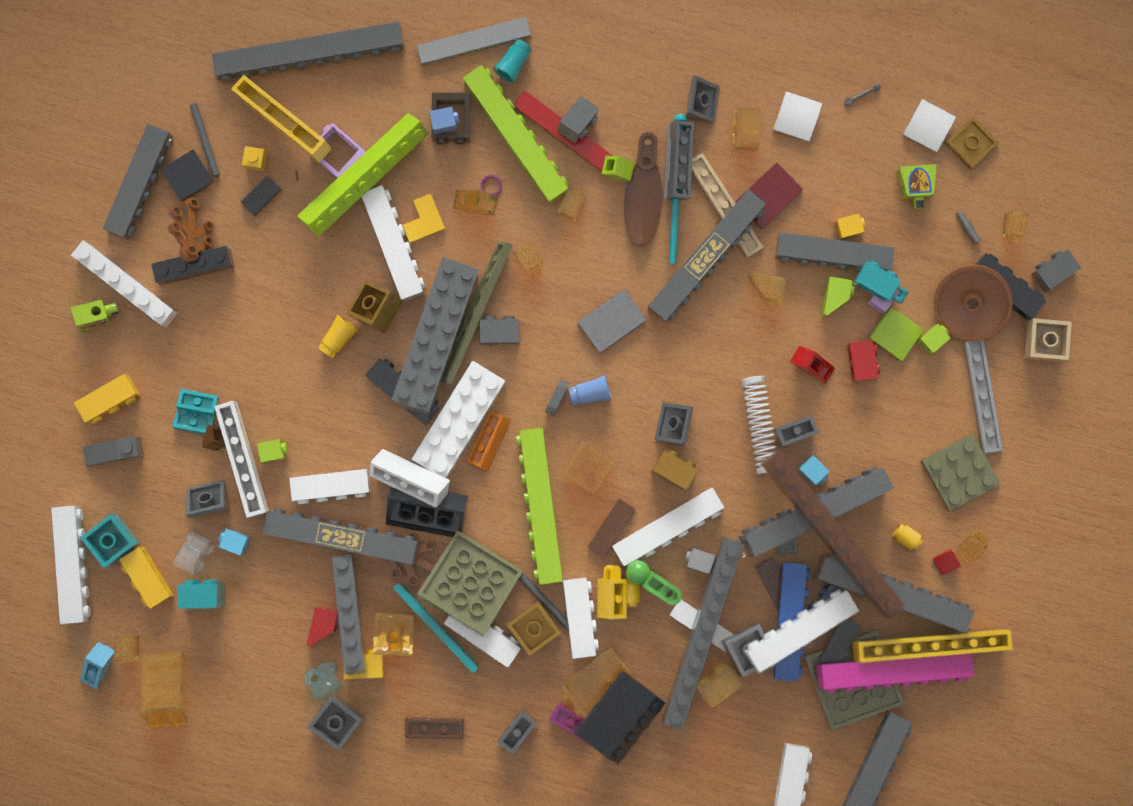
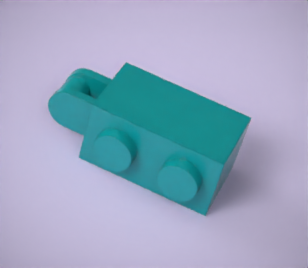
[853,261,909,304]

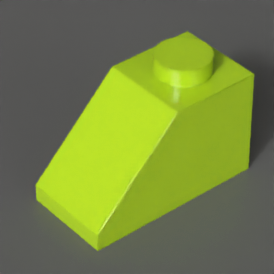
[821,277,855,317]

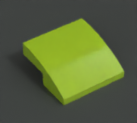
[869,307,923,361]

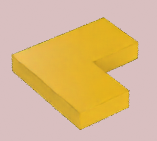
[403,194,445,243]

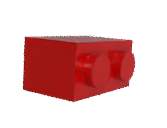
[847,340,880,382]

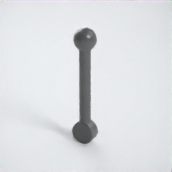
[845,83,881,106]

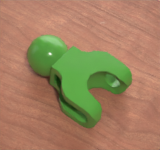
[626,561,682,605]

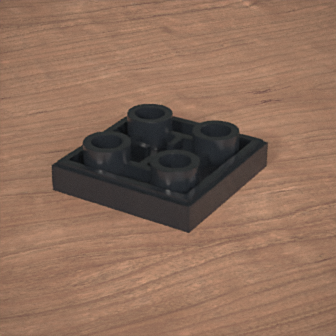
[161,149,214,202]

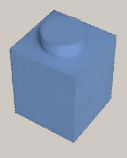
[429,107,459,134]

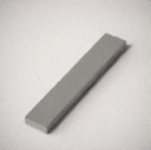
[417,17,531,65]
[963,340,1003,454]

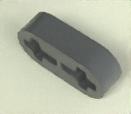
[545,379,569,416]

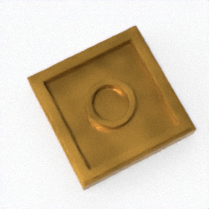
[945,116,999,170]

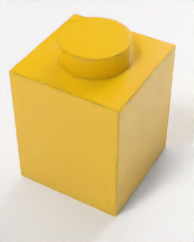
[242,146,268,173]
[834,214,866,240]

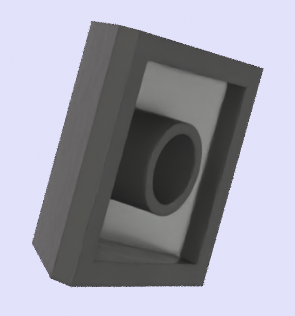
[686,75,720,123]
[655,402,694,446]
[186,480,230,518]

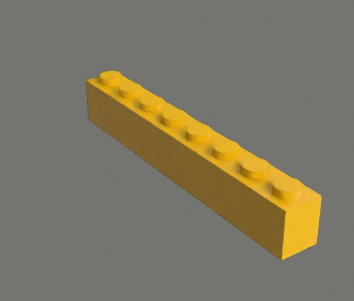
[852,629,1013,663]

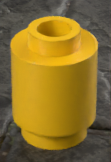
[892,524,923,551]
[627,579,641,607]

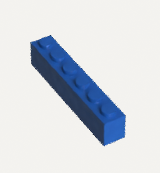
[773,562,810,682]

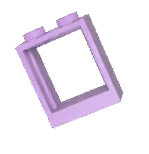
[320,122,366,178]

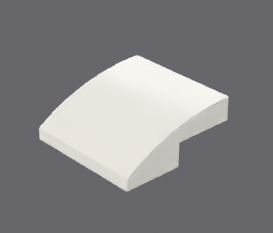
[773,91,822,141]
[903,99,956,152]

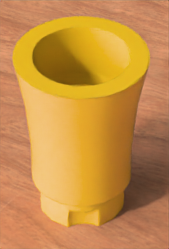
[318,314,359,358]

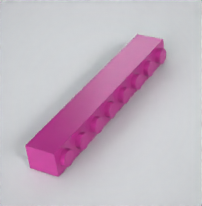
[816,653,974,693]

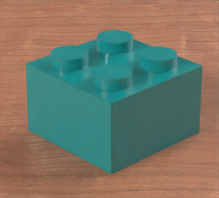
[80,513,140,568]
[177,579,225,609]

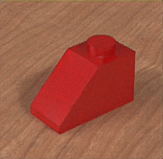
[790,345,835,384]
[306,606,340,646]

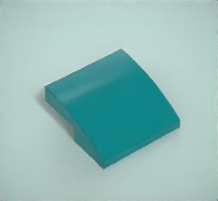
[172,389,219,435]

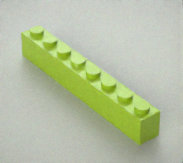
[463,65,569,205]
[297,113,428,237]
[517,428,563,585]

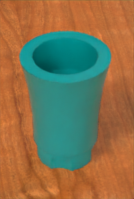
[493,39,532,84]

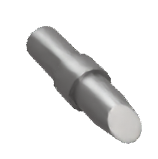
[956,212,981,244]

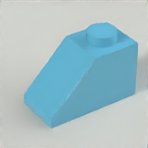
[80,642,115,689]

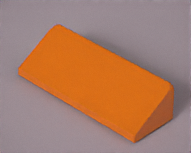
[466,410,511,471]

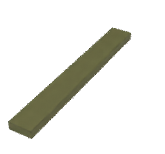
[441,241,512,385]

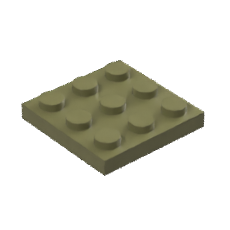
[921,433,1000,511]

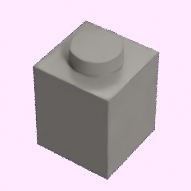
[684,548,715,574]

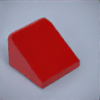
[932,549,961,575]

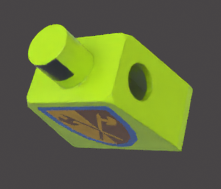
[896,164,937,210]
[71,300,119,332]

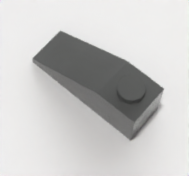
[83,437,144,466]

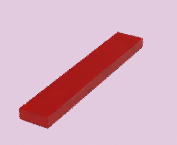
[513,90,613,172]

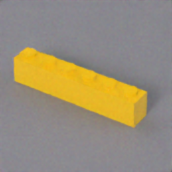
[231,75,331,163]

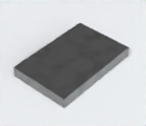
[578,289,646,353]

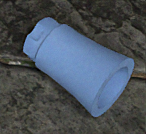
[569,375,612,406]

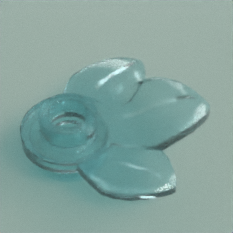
[304,662,341,700]

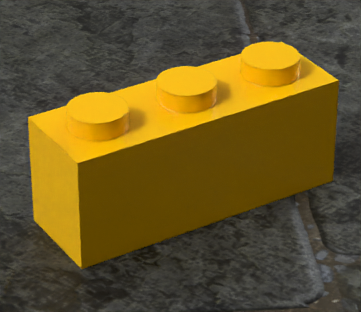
[74,374,140,425]
[119,547,174,609]

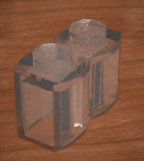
[172,530,214,575]

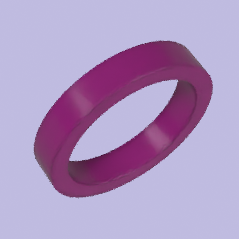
[481,175,502,197]

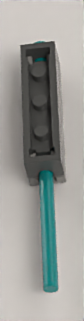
[664,114,694,265]

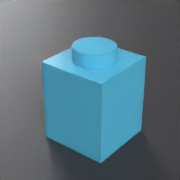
[797,455,830,486]
[218,529,251,555]

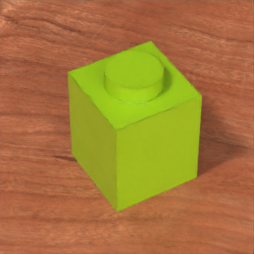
[602,156,634,181]
[917,324,950,355]
[257,439,288,463]

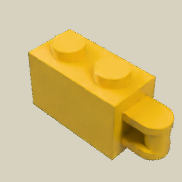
[597,565,627,619]

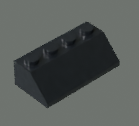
[385,486,468,537]

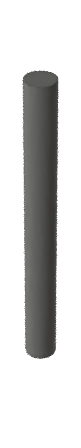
[190,103,220,177]
[519,572,569,632]

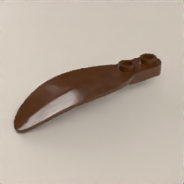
[624,132,662,246]

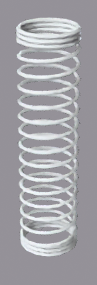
[741,376,777,474]

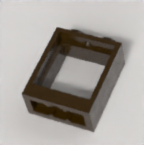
[431,92,471,145]

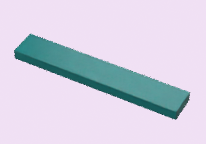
[393,583,479,673]

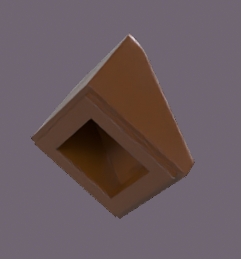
[202,425,226,451]

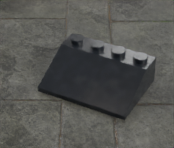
[574,670,666,764]

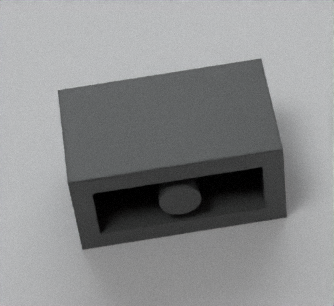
[556,96,599,144]
[1032,249,1081,292]
[480,316,519,345]
[773,415,819,447]
[497,709,537,755]

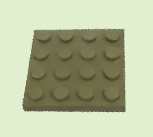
[417,530,523,637]
[804,630,904,730]

